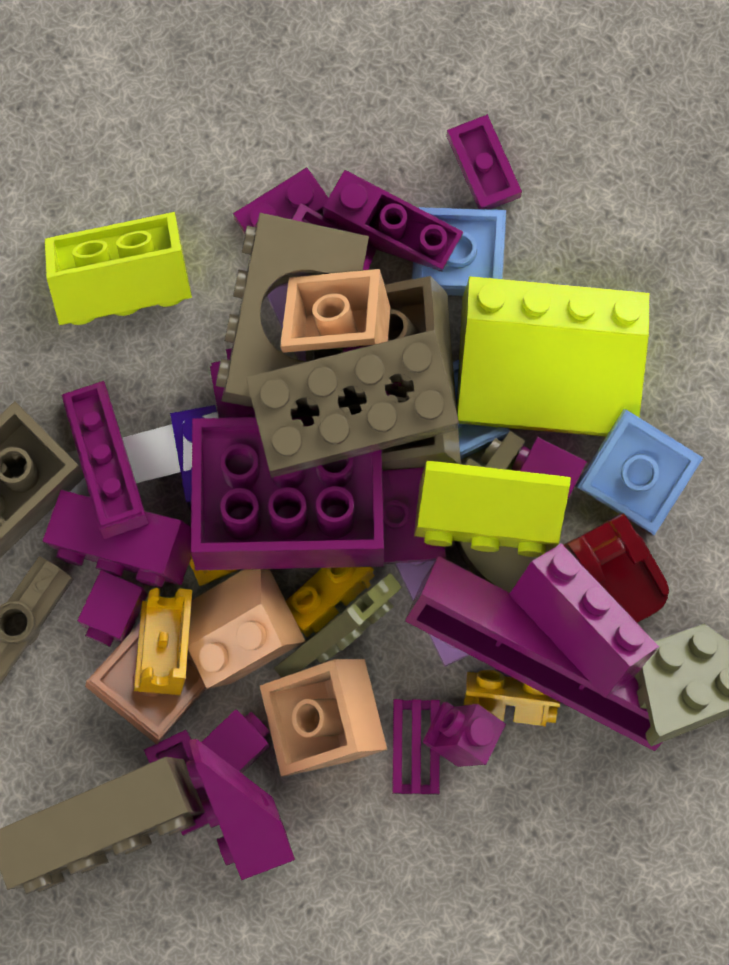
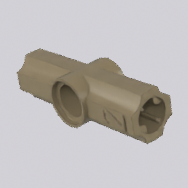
[0,556,74,685]

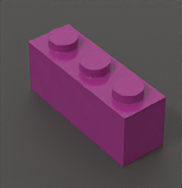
[42,490,192,588]
[509,543,659,698]

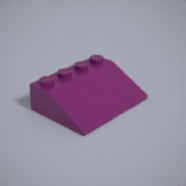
[191,416,384,570]

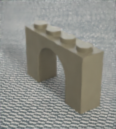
[216,213,369,416]

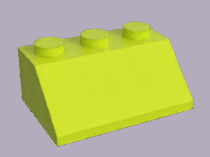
[45,212,192,325]
[414,460,571,557]

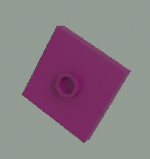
[382,467,446,565]

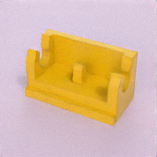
[134,588,192,695]

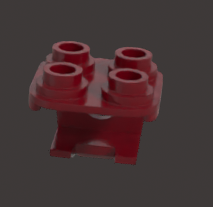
[563,513,669,623]

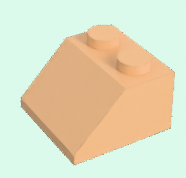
[280,269,390,353]
[188,569,306,689]
[260,659,387,777]

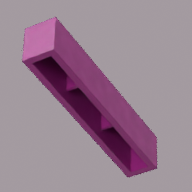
[405,556,663,751]

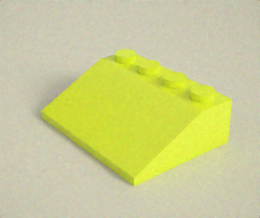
[457,276,650,437]

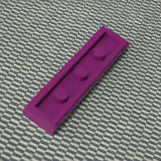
[61,381,149,539]

